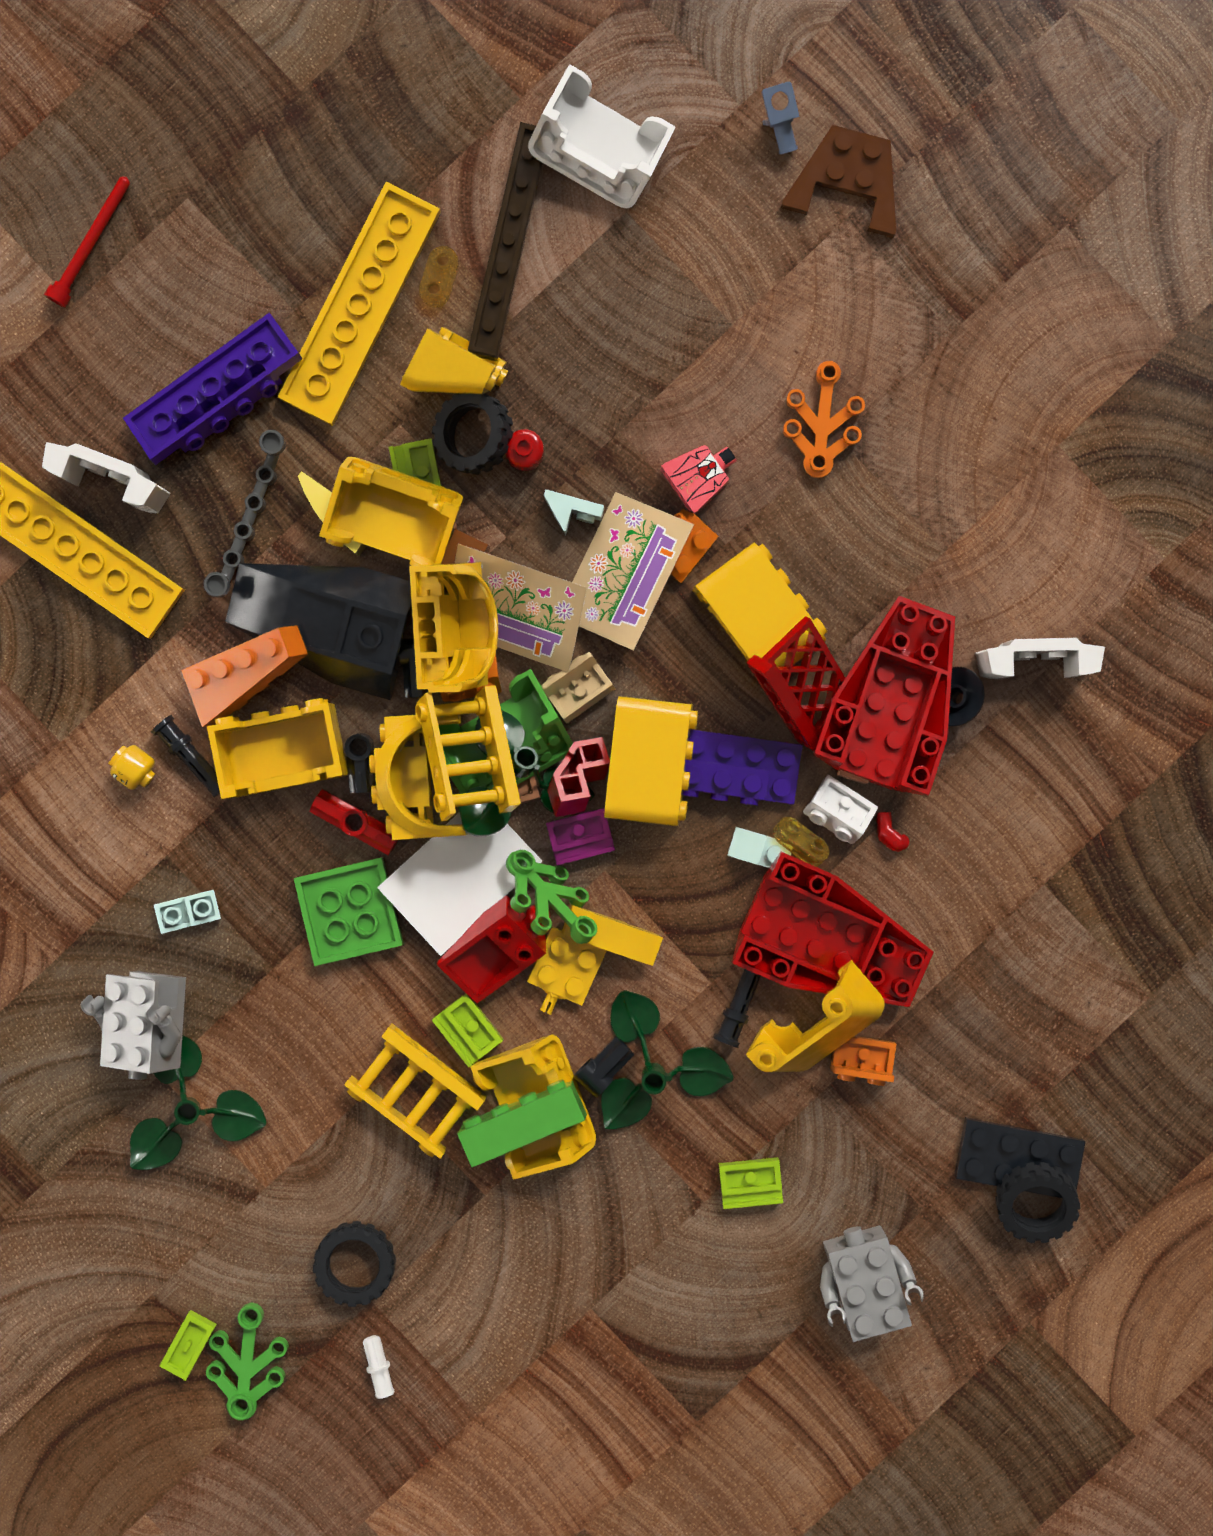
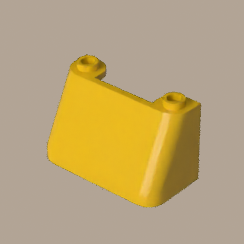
[400,327,508,394]
[319,457,463,566]
[746,960,885,1072]
[470,1035,596,1180]

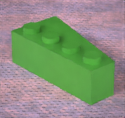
[457,1080,587,1167]

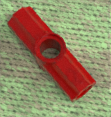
[309,789,398,856]

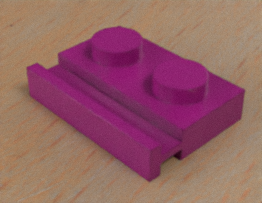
[546,808,615,865]

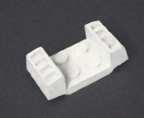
[42,442,170,514]
[975,638,1105,679]

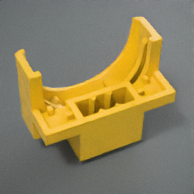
[409,562,498,693]
[369,715,468,840]

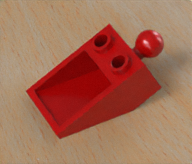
[437,895,550,1003]

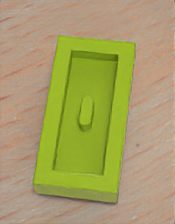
[160,1310,217,1381]

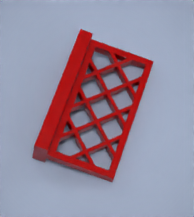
[746,616,845,751]

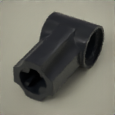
[399,639,428,698]
[344,733,376,793]
[574,1036,634,1098]

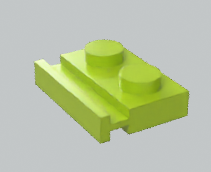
[389,438,441,486]
[432,993,504,1068]
[719,1157,783,1209]

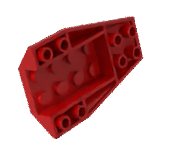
[814,596,955,796]
[732,851,934,1007]

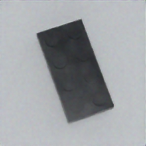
[954,1117,1086,1198]

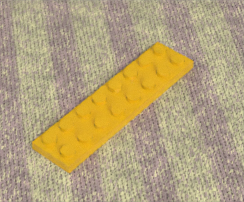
[278,182,441,426]
[0,461,185,639]

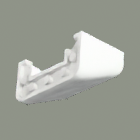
[528,64,675,208]

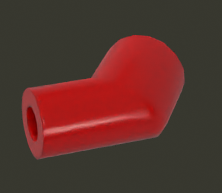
[876,812,910,852]

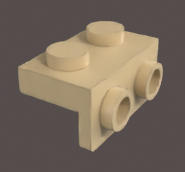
[541,652,616,724]

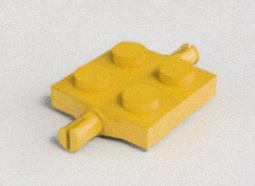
[527,926,607,1015]

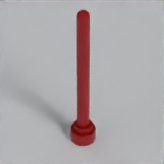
[44,176,130,308]

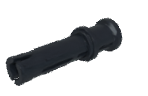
[151,715,220,798]
[713,969,761,1048]

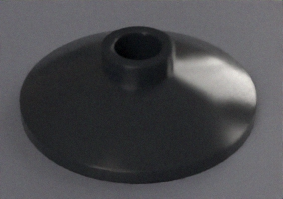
[948,667,985,727]

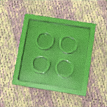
[293,857,404,966]

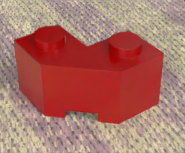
[547,737,610,817]

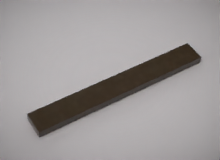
[467,122,543,361]

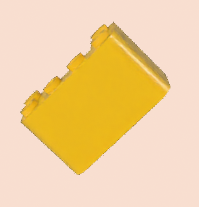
[692,542,827,674]
[604,696,698,826]
[207,698,348,799]

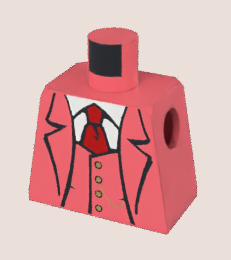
[660,445,737,515]

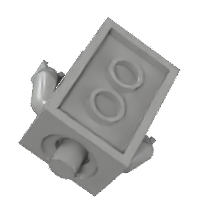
[80,971,186,1080]
[820,1225,924,1342]

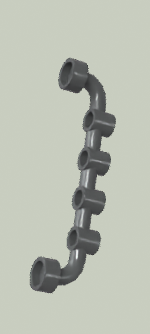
[204,430,286,598]

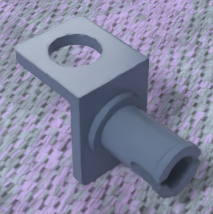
[762,82,800,154]

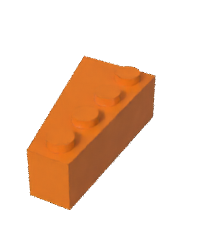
[181,625,308,727]

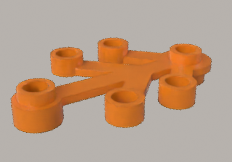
[783,361,865,478]

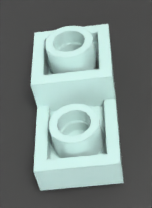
[154,890,221,934]

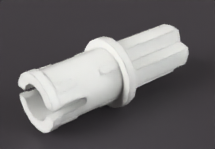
[363,1335,395,1399]

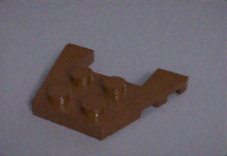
[781,125,896,238]

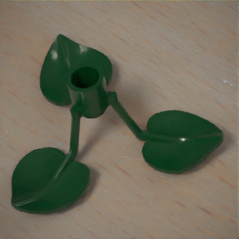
[459,709,595,836]
[601,990,734,1129]
[130,1035,267,1170]

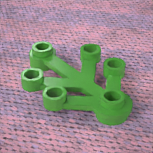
[506,850,598,944]
[206,1303,289,1420]

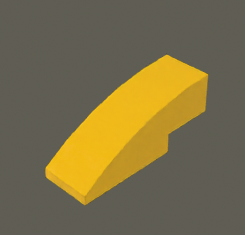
[561,905,663,966]

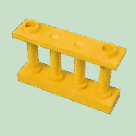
[415,685,521,821]
[344,1023,486,1159]

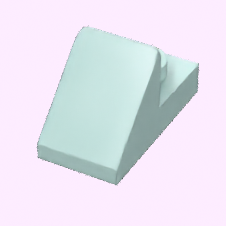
[544,489,604,536]
[727,827,794,868]

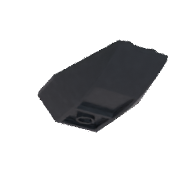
[225,563,412,700]

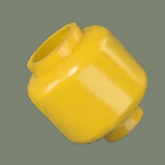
[108,745,156,790]

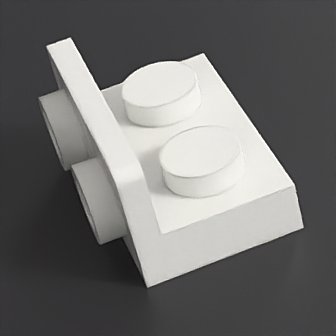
[803,774,878,844]

